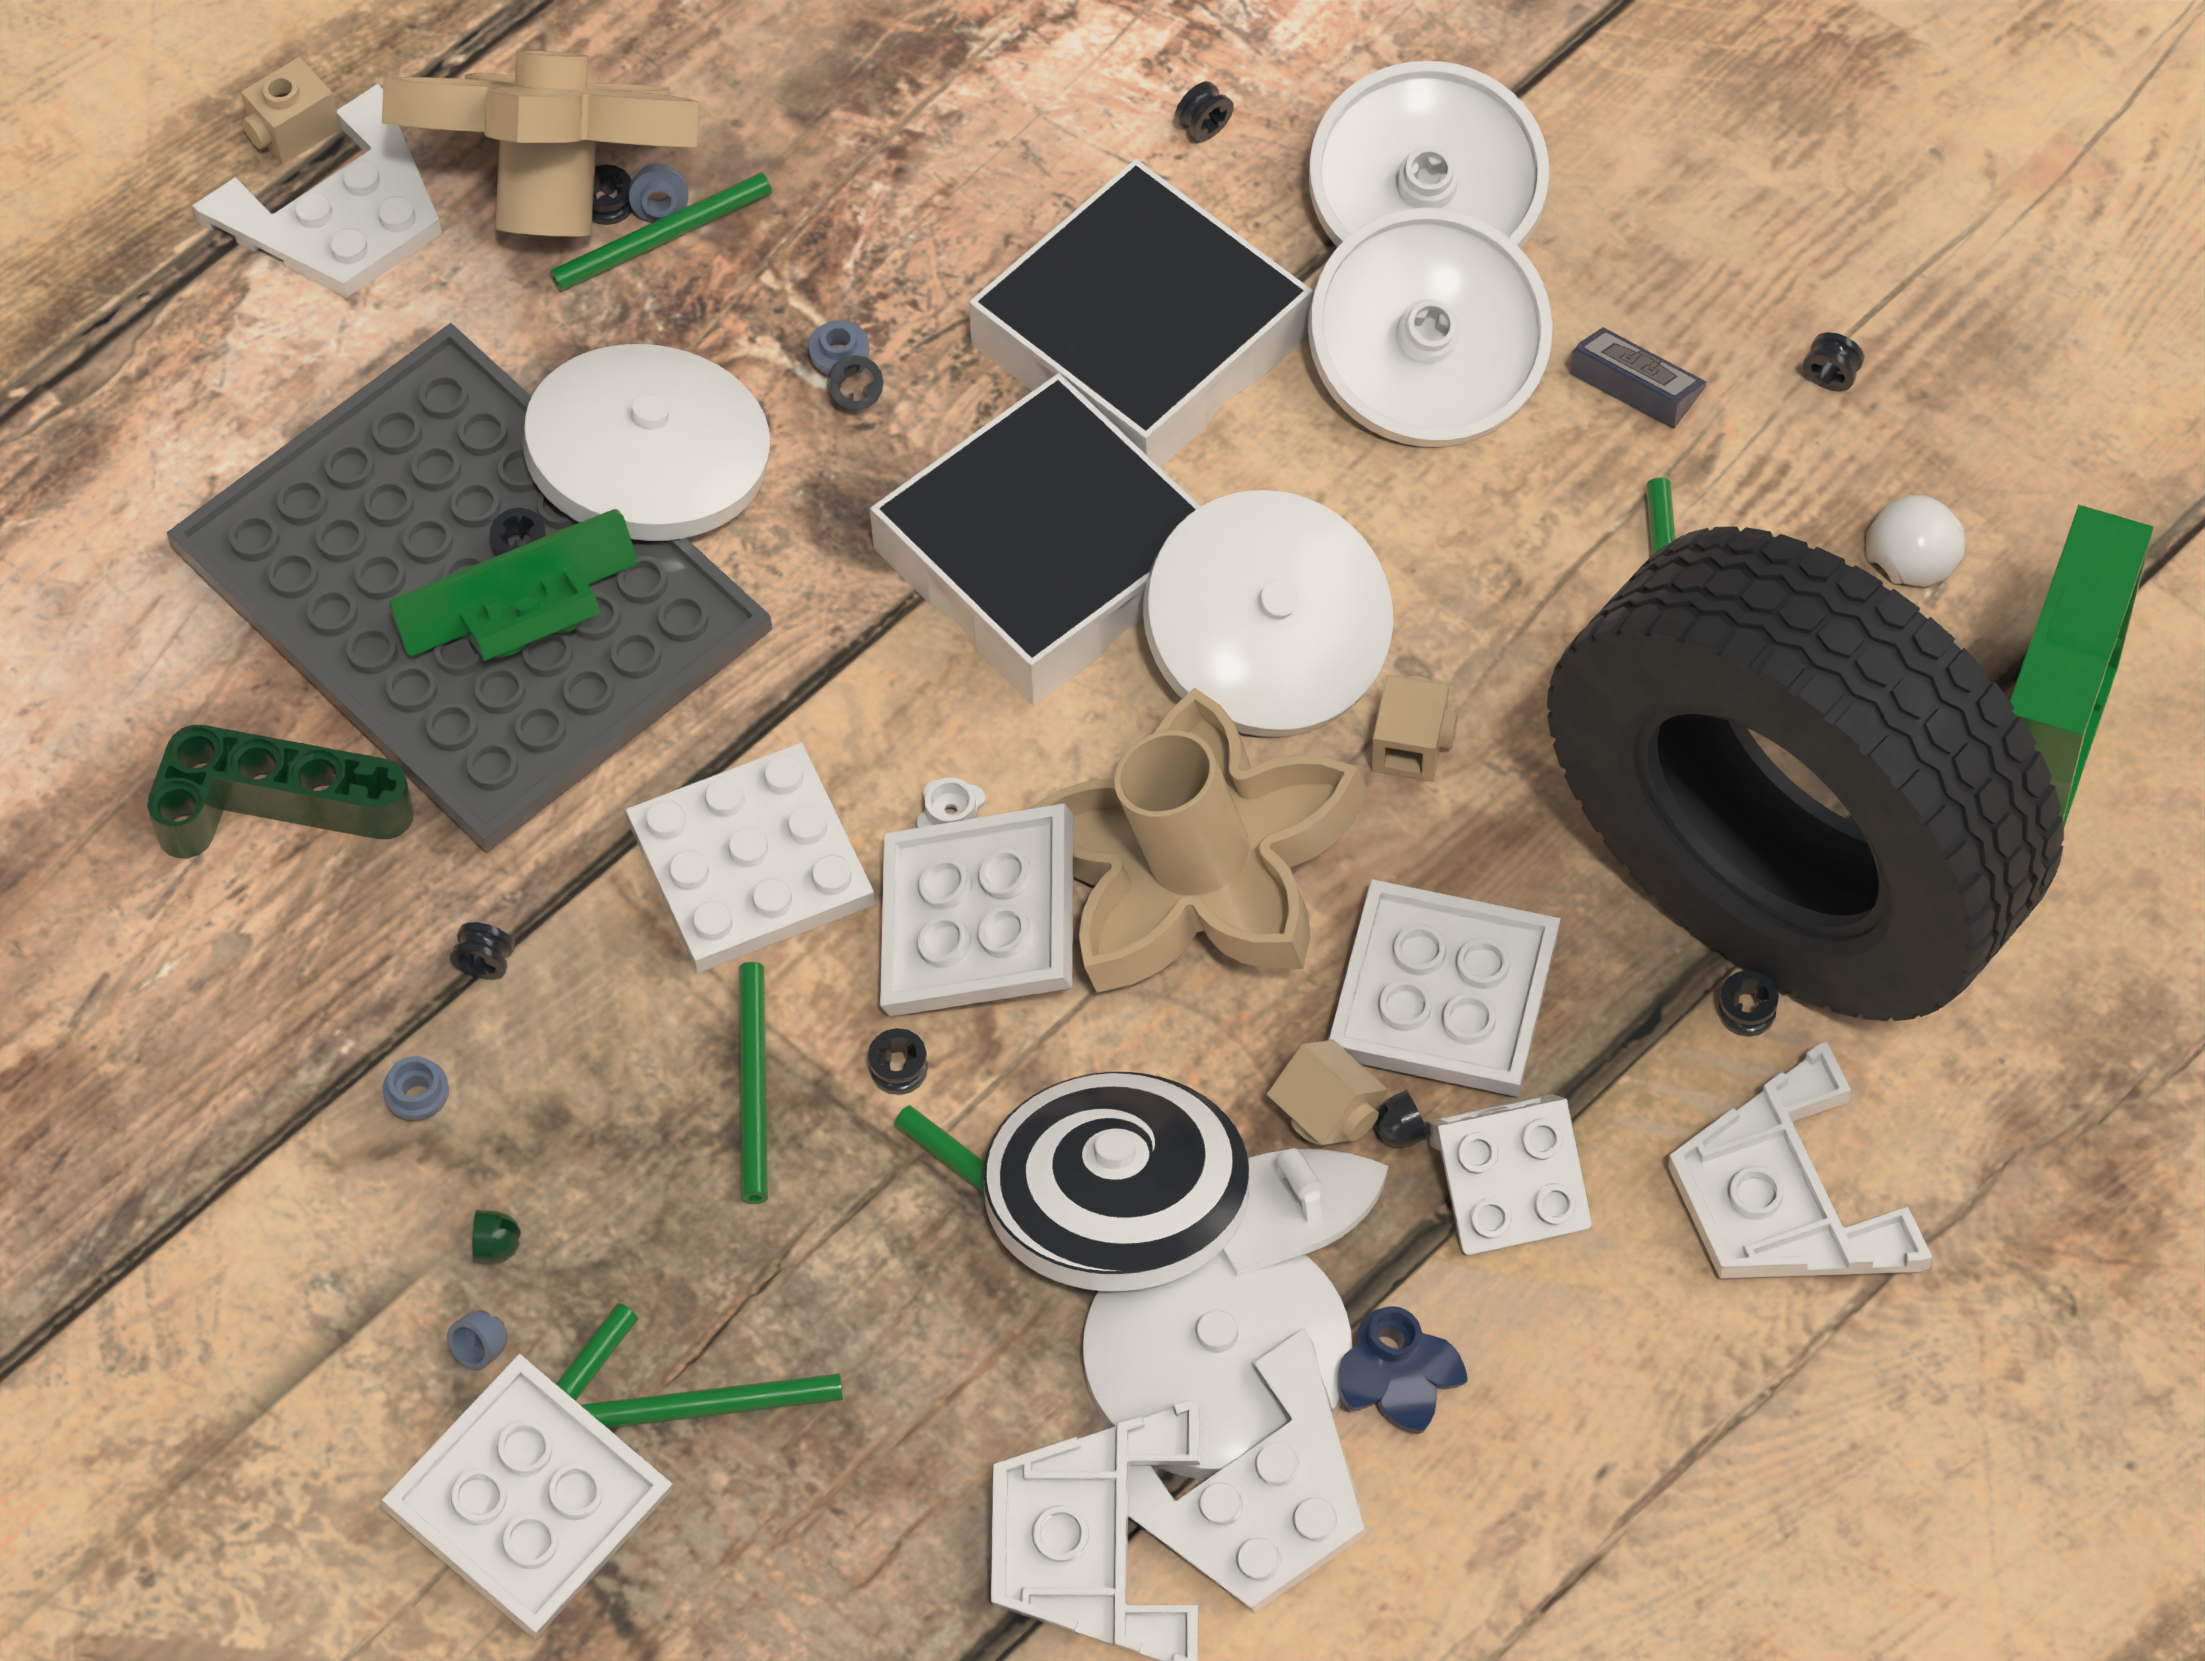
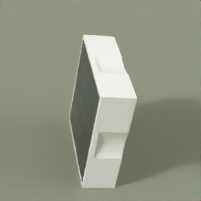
[969,158,1313,468]
[870,373,1201,706]

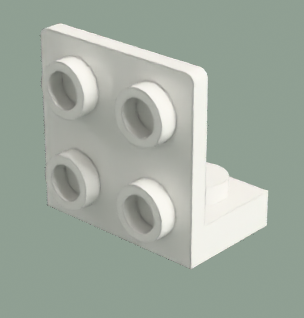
[1425,1094,1592,1255]

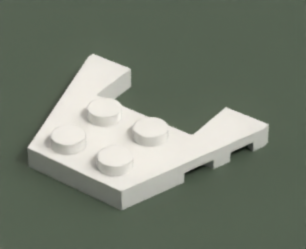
[192,84,442,298]
[1668,1042,1933,1279]
[1128,1328,1368,1613]
[991,1400,1201,1661]

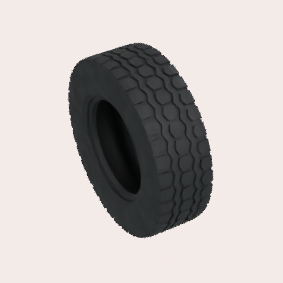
[1547,526,2064,1021]

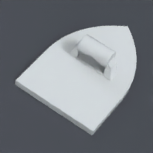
[1222,1148,1389,1277]

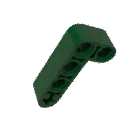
[147,725,414,859]

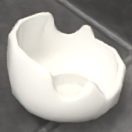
[1866,495,1966,587]

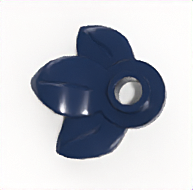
[1337,1306,1468,1434]

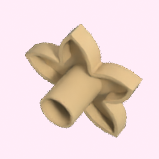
[382,50,699,236]
[1029,688,1368,993]

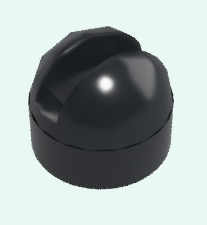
[1375,1090,1430,1148]

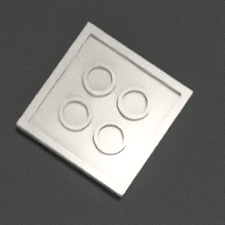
[626,742,876,973]
[880,803,1073,1017]
[1329,879,1561,1097]
[381,1354,673,1640]

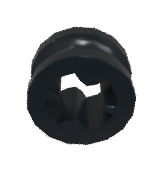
[1175,81,1234,141]
[592,164,633,225]
[1802,332,1865,391]
[826,355,884,411]
[490,508,547,557]
[450,922,515,980]
[1718,970,1779,1037]
[868,1028,928,1095]

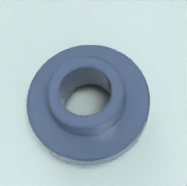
[629,163,689,222]
[809,320,870,378]
[383,1056,449,1120]

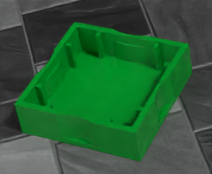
[2010,504,2154,828]

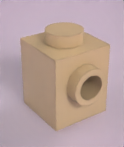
[241,56,341,165]
[1372,675,1458,782]
[1267,1040,1388,1145]

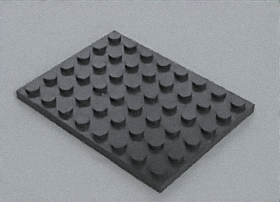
[167,323,772,852]

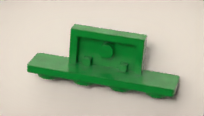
[389,509,637,661]

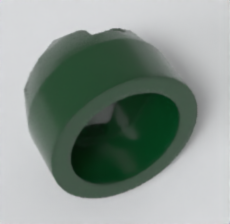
[472,1210,521,1264]

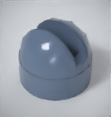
[447,1310,508,1370]

